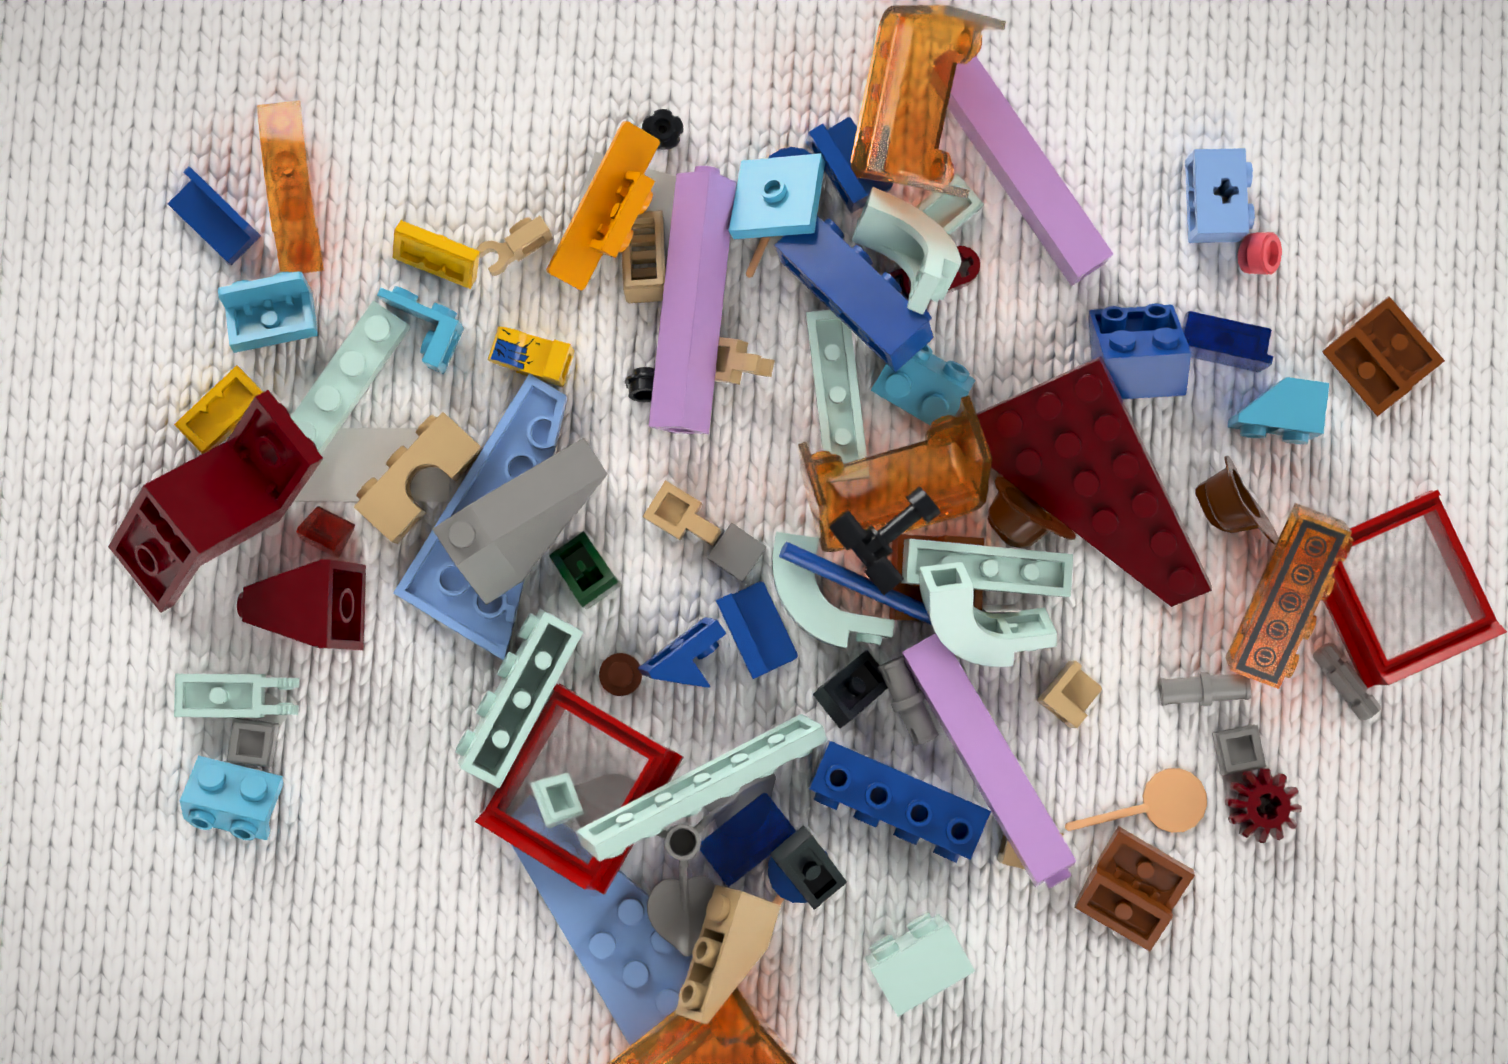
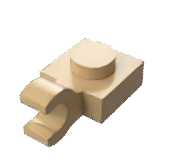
[476,215,553,276]
[715,337,775,385]
[642,480,722,546]

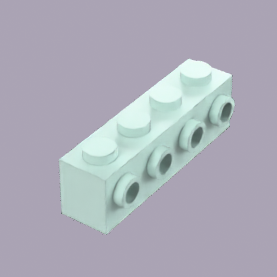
[455,608,583,788]

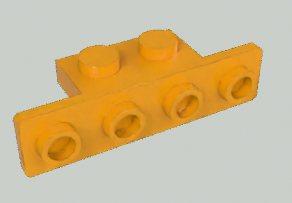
[546,121,660,290]

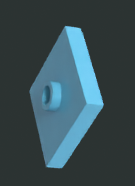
[729,153,825,239]

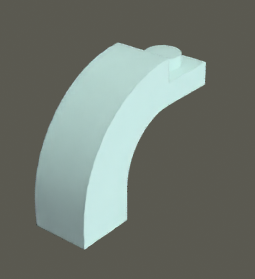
[852,187,961,315]
[772,531,895,649]
[919,562,1057,667]

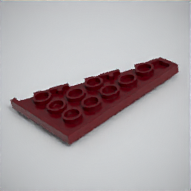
[947,356,1212,607]

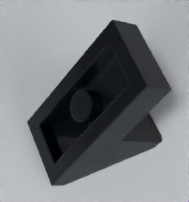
[813,650,888,729]
[770,825,847,910]

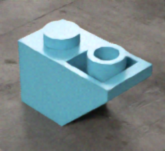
[1227,377,1329,444]

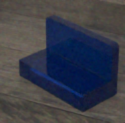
[1182,311,1274,373]
[699,792,797,888]

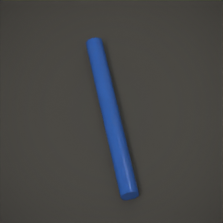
[779,542,932,626]

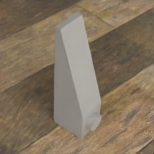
[432,438,608,605]

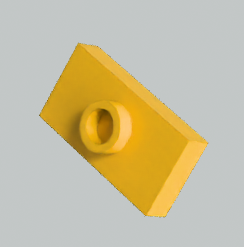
[392,220,480,289]
[174,365,264,454]

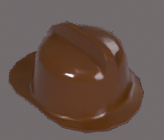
[1195,455,1280,546]
[987,476,1076,548]

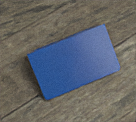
[807,117,893,214]
[167,166,261,266]
[716,581,798,679]

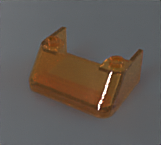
[851,5,1006,198]
[798,395,992,552]

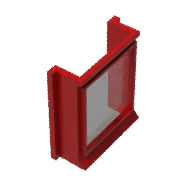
[1299,490,1507,688]
[474,683,684,894]

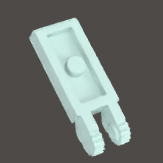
[174,674,299,718]

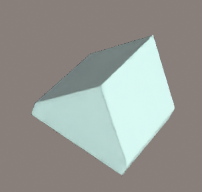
[531,772,584,829]

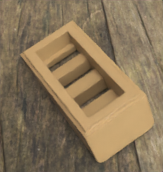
[622,210,667,304]

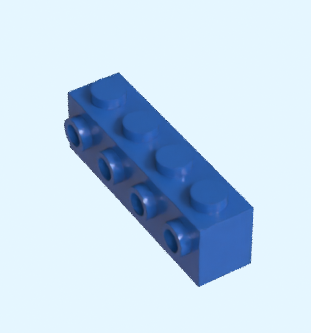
[774,216,933,373]
[808,740,991,863]

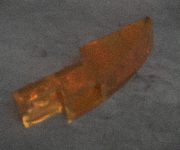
[257,100,325,273]

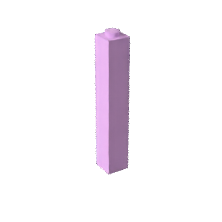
[929,45,1114,286]
[649,166,736,434]
[902,633,1077,889]

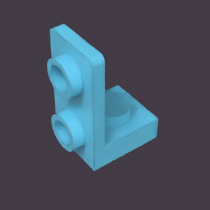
[377,286,464,374]

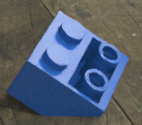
[1088,303,1191,400]

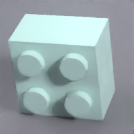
[864,913,975,1017]

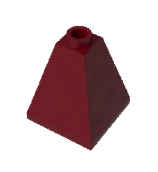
[237,559,366,650]

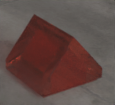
[296,506,355,559]

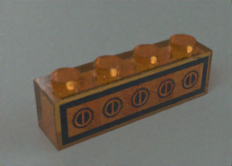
[1225,503,1353,689]

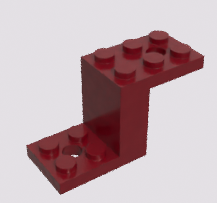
[108,390,323,613]

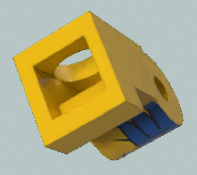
[487,327,575,387]

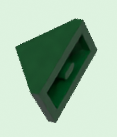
[549,531,622,610]

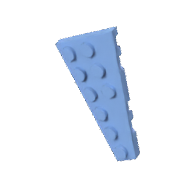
[393,374,567,660]
[512,794,693,1064]

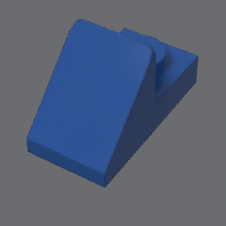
[638,617,727,688]

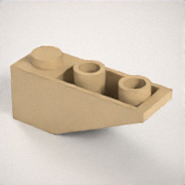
[675,885,781,1024]

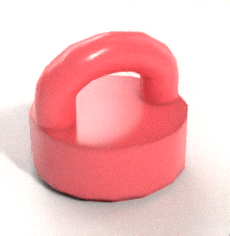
[1237,232,1282,275]

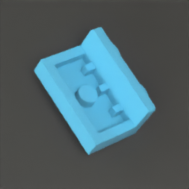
[218,271,318,353]
[871,345,975,434]
[179,755,284,840]

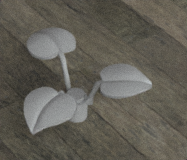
[574,773,776,957]

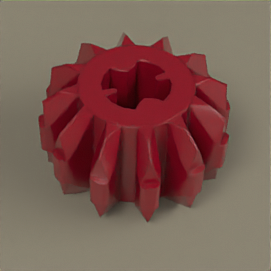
[1224,768,1302,843]

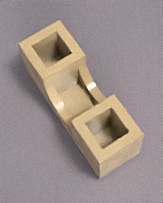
[354,412,483,544]

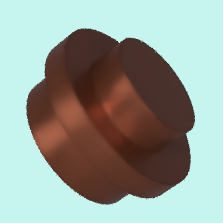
[599,653,642,696]

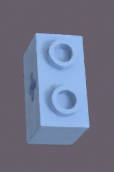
[1185,148,1255,243]

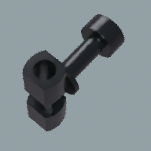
[827,486,941,595]

